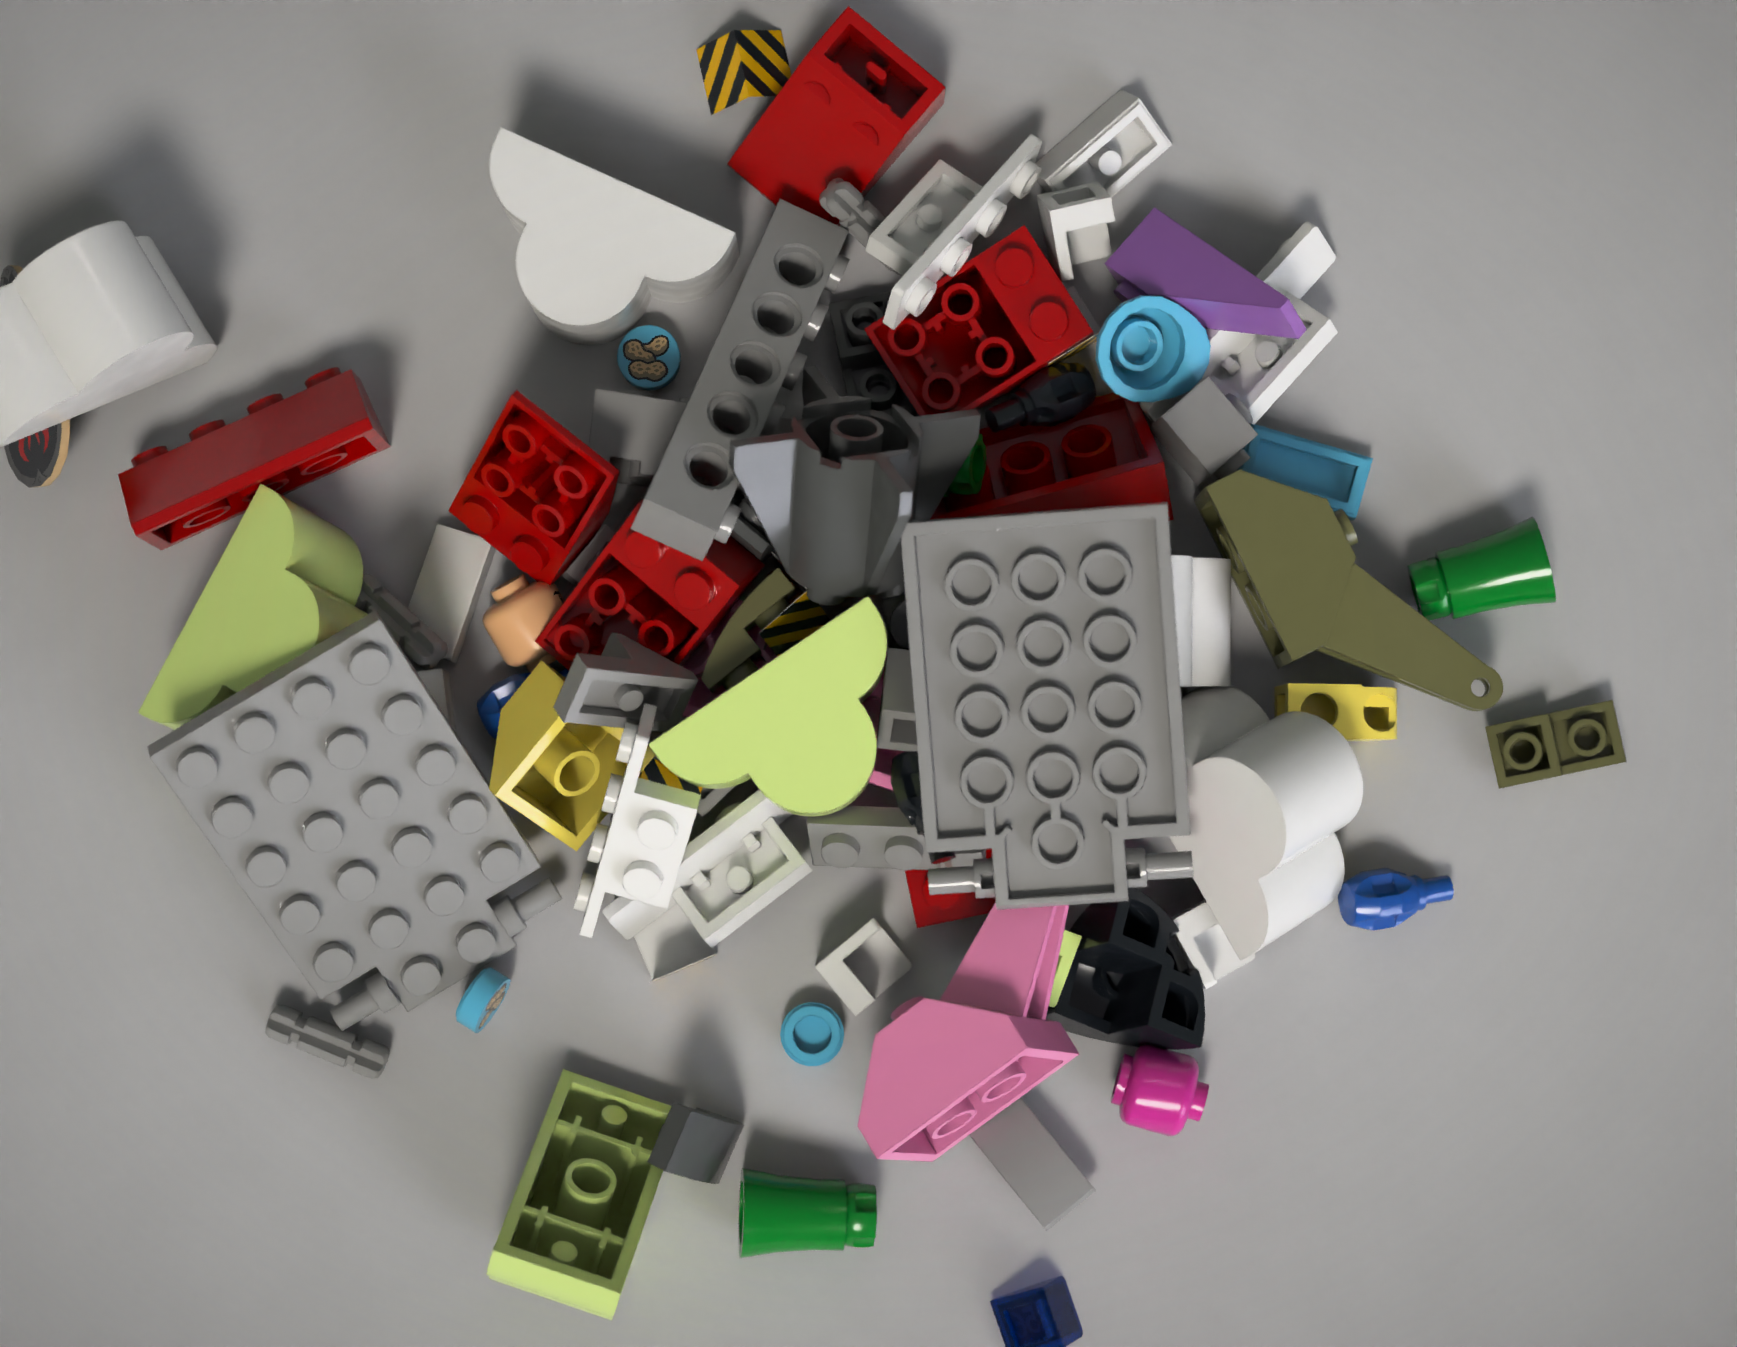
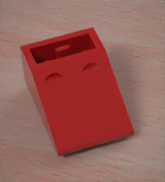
[727,6,946,226]
[864,225,1094,416]
[448,390,620,585]
[535,499,765,670]

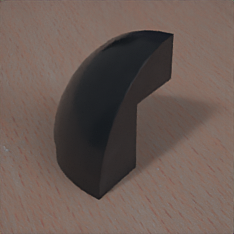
[1046,888,1205,1050]

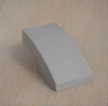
[969,1097,1096,1231]

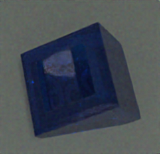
[990,1276,1083,1347]

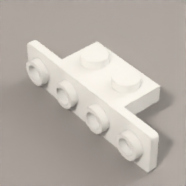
[865,134,1042,330]
[1140,221,1338,425]
[573,703,701,938]
[602,789,813,948]

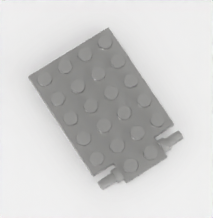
[901,502,1193,910]
[147,610,562,1031]

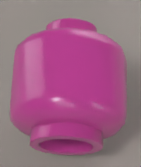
[1111,1044,1209,1136]

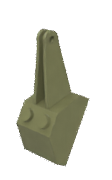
[1194,470,1503,711]

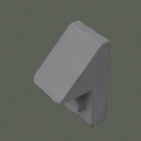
[553,632,698,732]

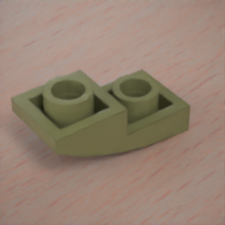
[701,568,796,693]
[1485,700,1627,789]

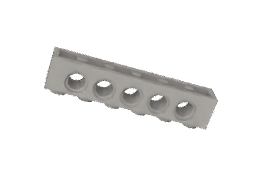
[631,199,850,561]

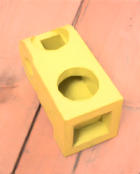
[1274,683,1397,741]

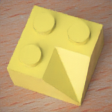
[489,660,655,851]

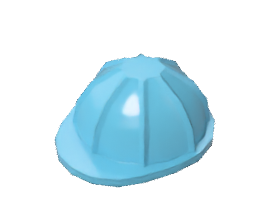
[1095,295,1211,402]

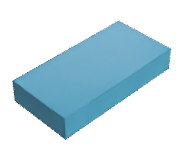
[1237,424,1373,521]

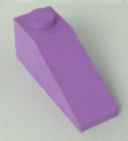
[1104,207,1307,339]

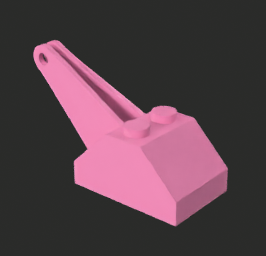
[858,902,1079,1162]

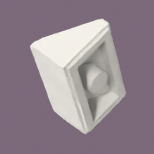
[1035,90,1172,198]
[408,524,496,663]

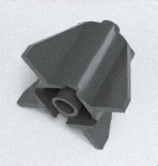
[729,366,981,606]

